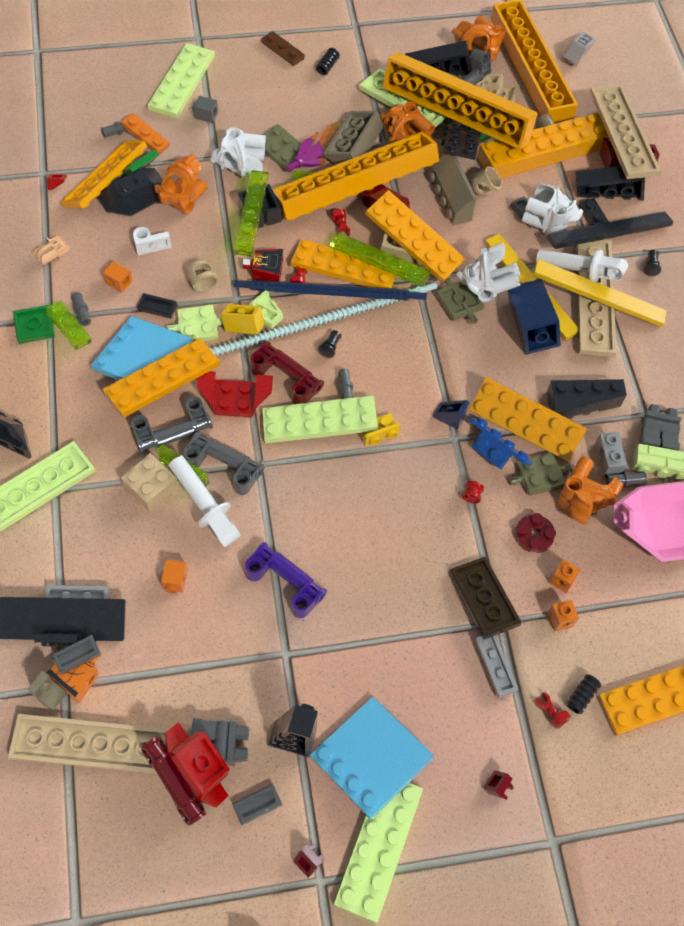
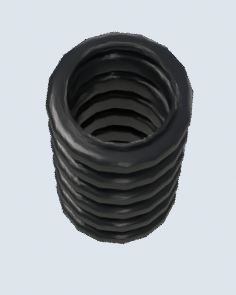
[316,47,340,76]
[566,674,601,714]

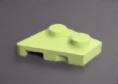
[249,290,283,329]

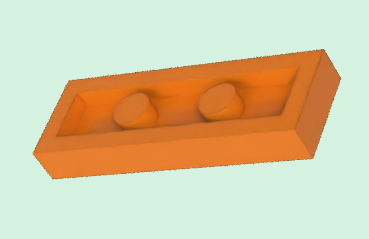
[121,112,170,156]

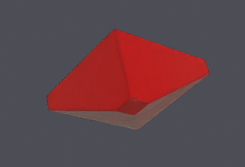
[47,174,67,190]

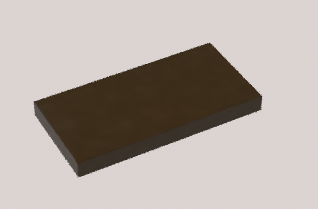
[449,557,522,640]

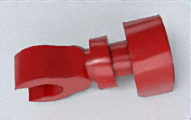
[331,209,350,239]
[290,266,307,283]
[535,692,571,729]

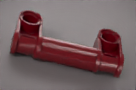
[250,341,324,404]
[141,736,206,826]

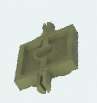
[436,277,484,324]
[509,453,573,496]

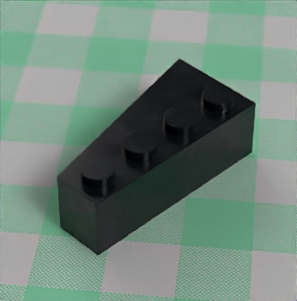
[405,40,471,76]
[575,166,645,201]
[547,379,627,419]
[268,704,318,758]

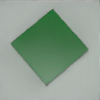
[122,150,159,177]
[13,305,55,344]

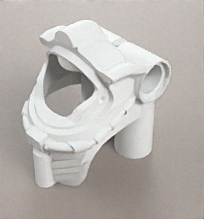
[211,127,266,178]
[521,183,583,236]
[456,243,520,302]

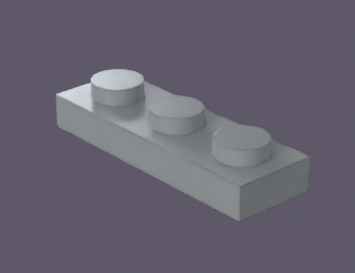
[45,585,110,599]
[475,635,519,698]

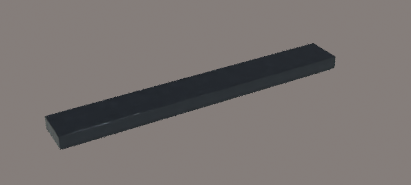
[547,211,674,249]

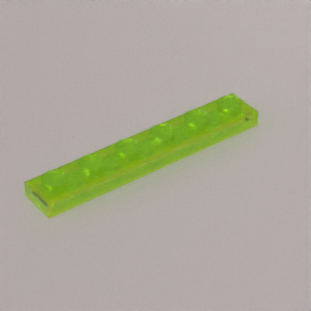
[234,170,269,257]
[330,232,431,287]

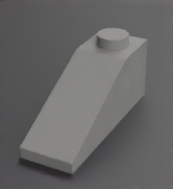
[564,32,596,65]

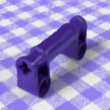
[245,542,327,618]

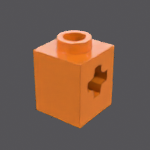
[102,261,133,293]
[161,559,188,593]
[549,559,581,593]
[547,599,579,631]

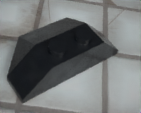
[97,168,163,216]
[0,412,32,459]

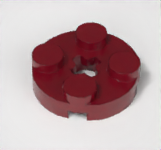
[515,513,556,553]

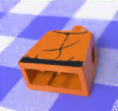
[46,656,101,703]

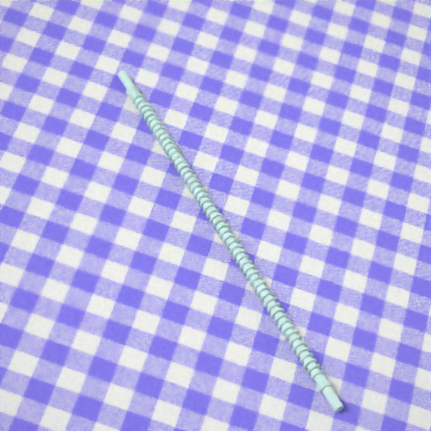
[114,282,437,382]

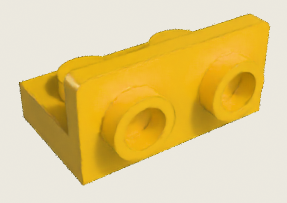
[359,413,401,447]

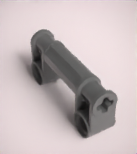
[446,49,492,85]
[131,396,213,454]
[183,431,265,495]

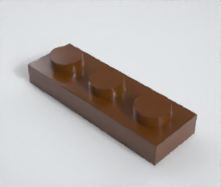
[262,31,305,66]

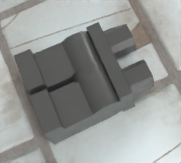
[639,404,681,451]
[191,718,249,766]

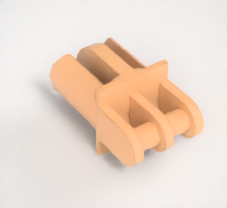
[33,235,70,265]

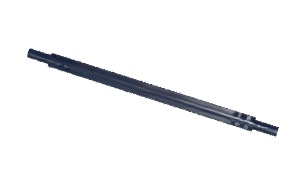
[234,280,427,301]

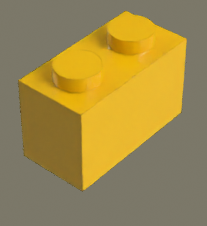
[221,304,265,335]

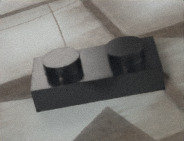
[578,198,609,226]

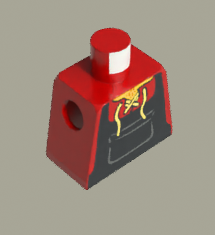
[243,249,283,282]

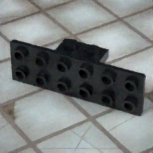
[441,119,481,160]
[0,597,126,647]

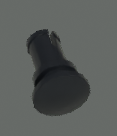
[644,249,661,276]
[318,330,342,358]

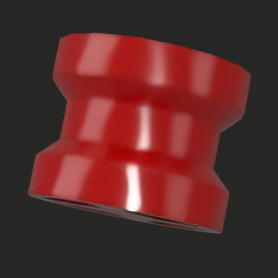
[462,481,484,504]

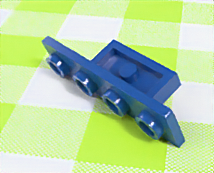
[469,417,533,469]

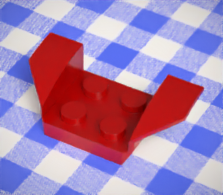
[197,371,273,418]
[165,722,230,808]

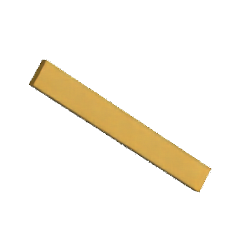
[485,233,579,341]
[533,259,666,327]

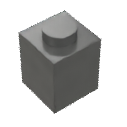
[192,96,218,123]

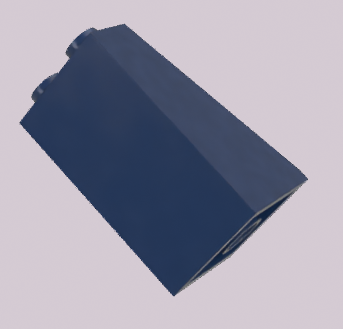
[507,279,561,355]

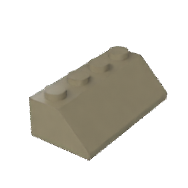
[323,111,383,165]
[429,153,477,225]

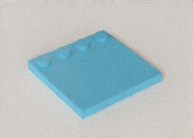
[91,316,193,380]
[310,697,434,820]

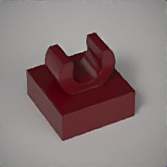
[483,770,514,800]
[293,845,324,878]

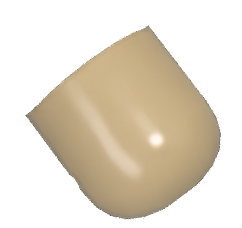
[471,166,502,196]
[187,260,218,292]

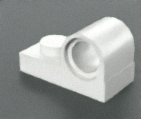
[133,227,171,255]

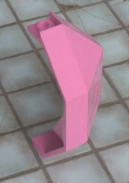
[614,481,684,562]

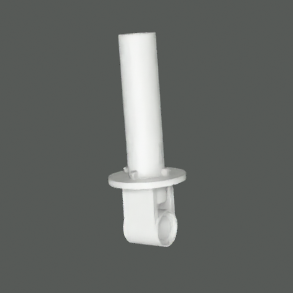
[536,249,628,282]
[169,456,242,548]

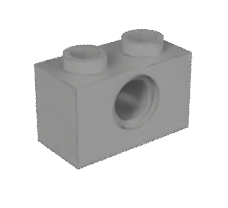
[594,432,627,477]

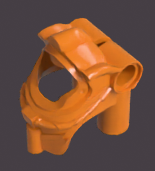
[452,16,506,61]
[380,102,435,144]
[155,153,208,214]
[557,457,623,525]

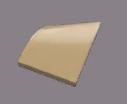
[476,74,520,103]

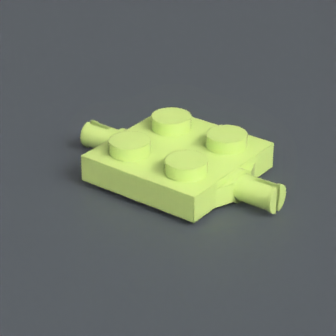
[167,305,224,341]

